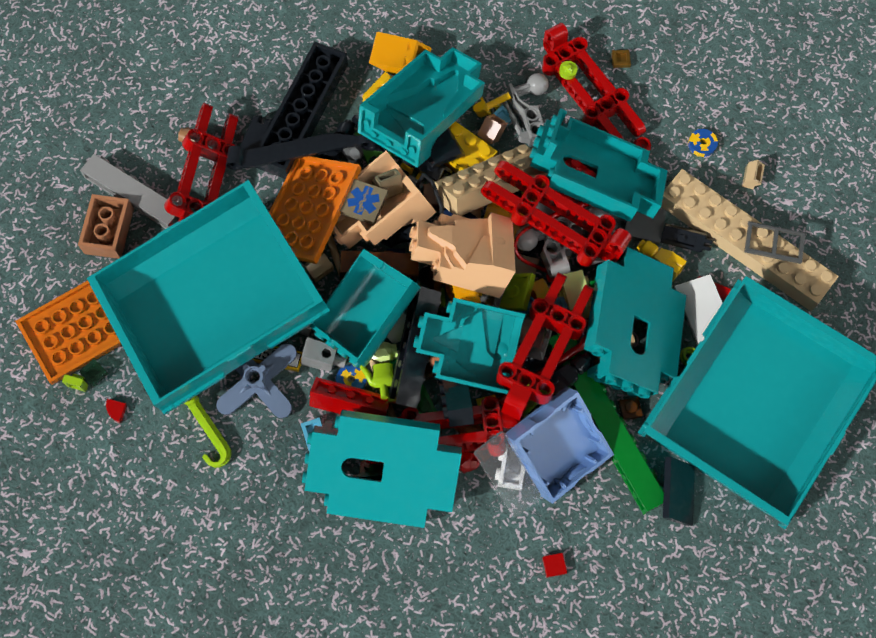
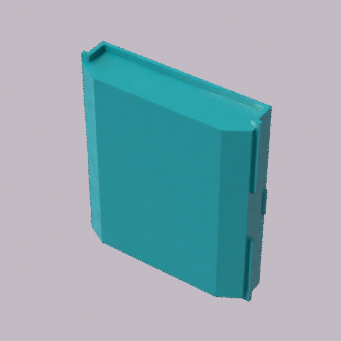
[87,180,331,415]
[638,276,876,529]

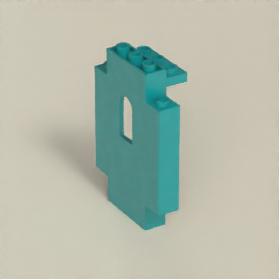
[529,108,668,222]
[584,247,687,399]
[302,410,462,528]

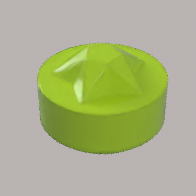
[559,61,578,80]

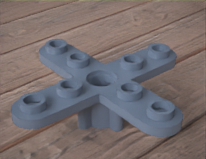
[216,344,297,418]

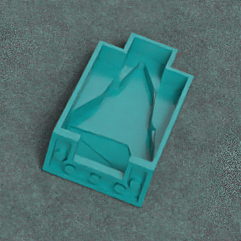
[358,47,485,168]

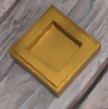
[611,50,631,68]

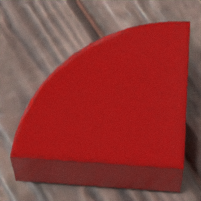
[106,399,127,424]

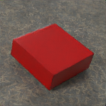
[542,553,567,578]

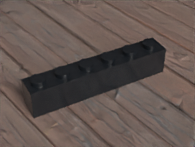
[388,286,442,408]

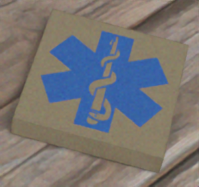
[340,179,389,225]

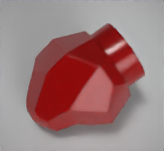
[459,451,480,473]

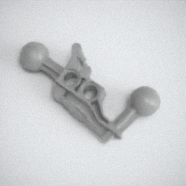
[500,73,549,146]

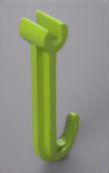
[184,395,231,468]

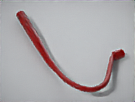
[514,201,591,282]

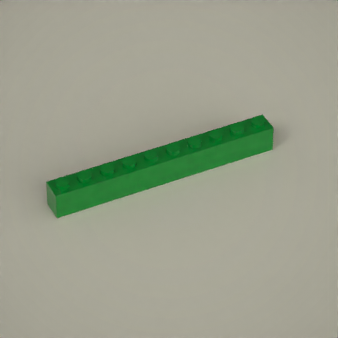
[547,333,664,515]

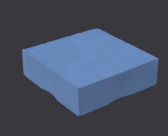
[504,386,614,504]

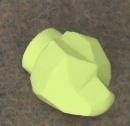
[371,341,398,363]

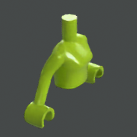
[352,363,394,400]

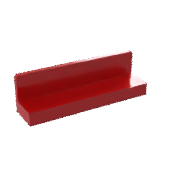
[309,377,391,416]

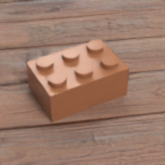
[78,194,134,259]

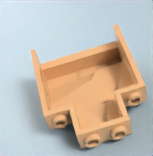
[332,151,436,249]
[409,212,516,298]

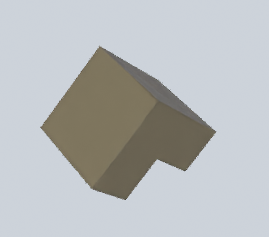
[371,168,403,199]

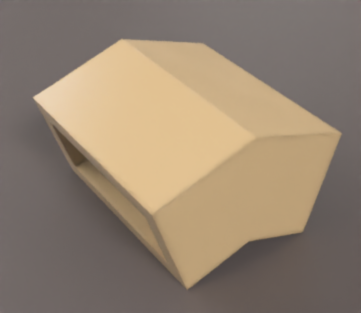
[742,160,765,189]
[302,253,334,283]

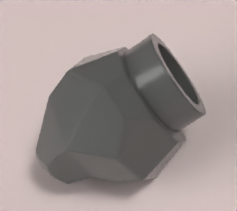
[342,146,363,164]

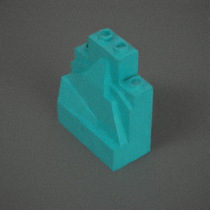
[413,298,526,394]

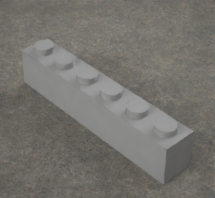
[80,154,179,229]

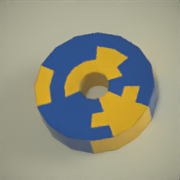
[688,129,718,157]
[336,364,367,390]

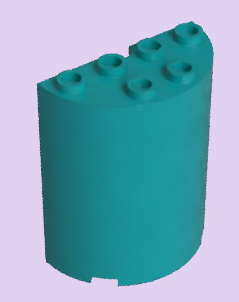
[310,249,421,368]

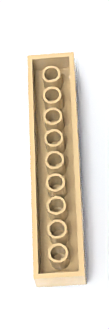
[661,169,839,311]

